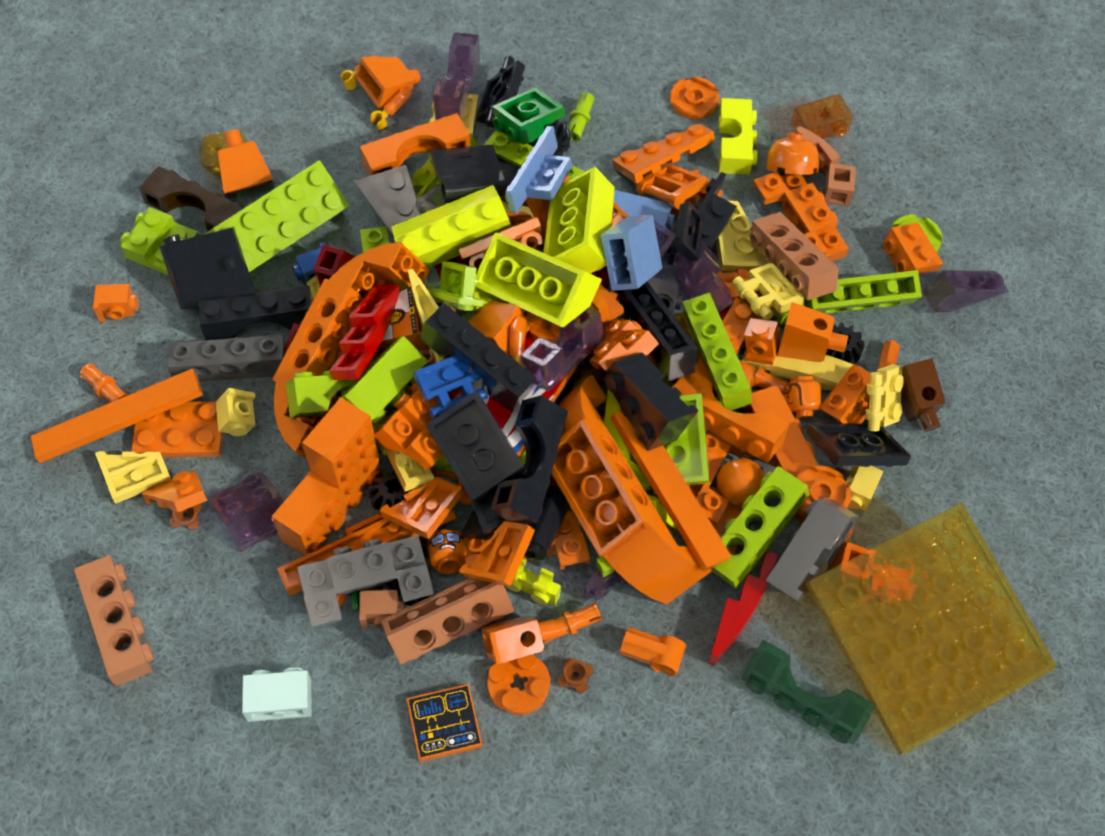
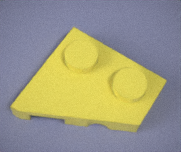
[95,451,172,504]

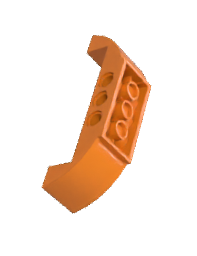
[272,242,430,459]
[552,375,712,605]

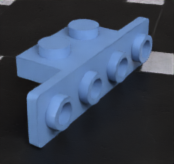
[505,126,572,214]

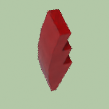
[329,284,401,380]
[708,551,778,666]

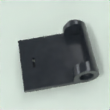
[431,144,514,204]
[159,227,255,310]
[461,486,570,560]

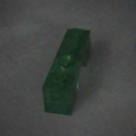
[741,640,876,745]

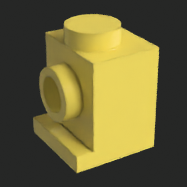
[215,388,256,436]
[846,466,883,511]

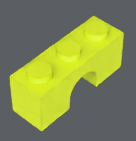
[719,98,757,175]

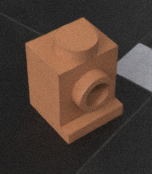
[824,163,856,206]
[359,590,405,630]

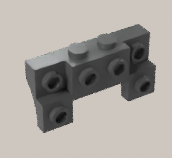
[297,535,434,627]

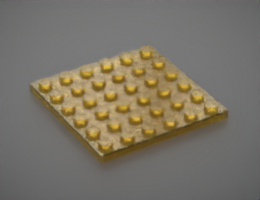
[805,502,1057,755]

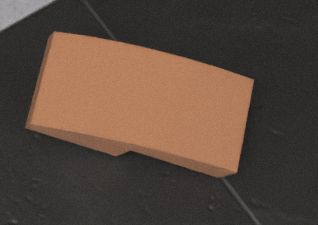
[795,126,840,175]

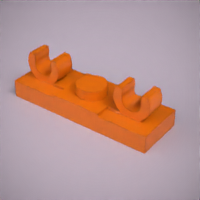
[459,217,543,273]

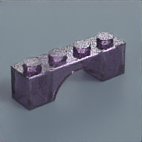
[433,32,480,120]

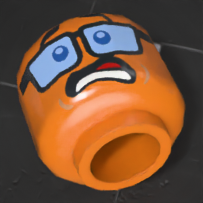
[427,529,468,575]

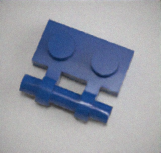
[413,356,488,420]

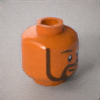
[783,376,822,418]

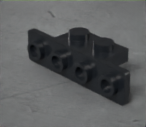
[667,172,737,266]

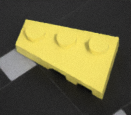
[716,201,770,272]

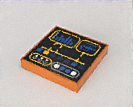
[407,684,483,762]

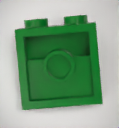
[492,87,565,145]

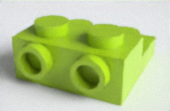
[120,207,199,275]

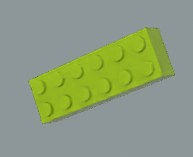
[205,160,350,272]

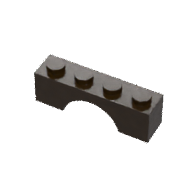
[139,166,244,231]

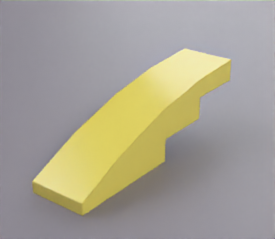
[741,347,862,391]

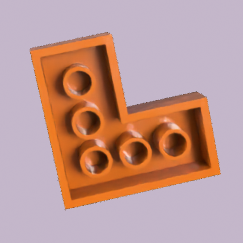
[272,398,382,556]

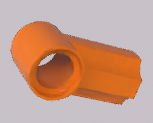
[619,627,686,676]

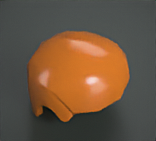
[716,458,764,505]

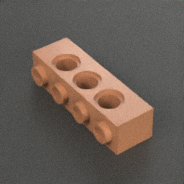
[750,212,839,301]
[74,555,155,686]
[381,578,515,665]

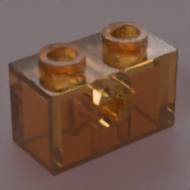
[791,94,854,140]

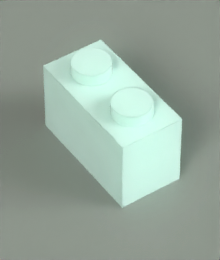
[242,668,312,722]

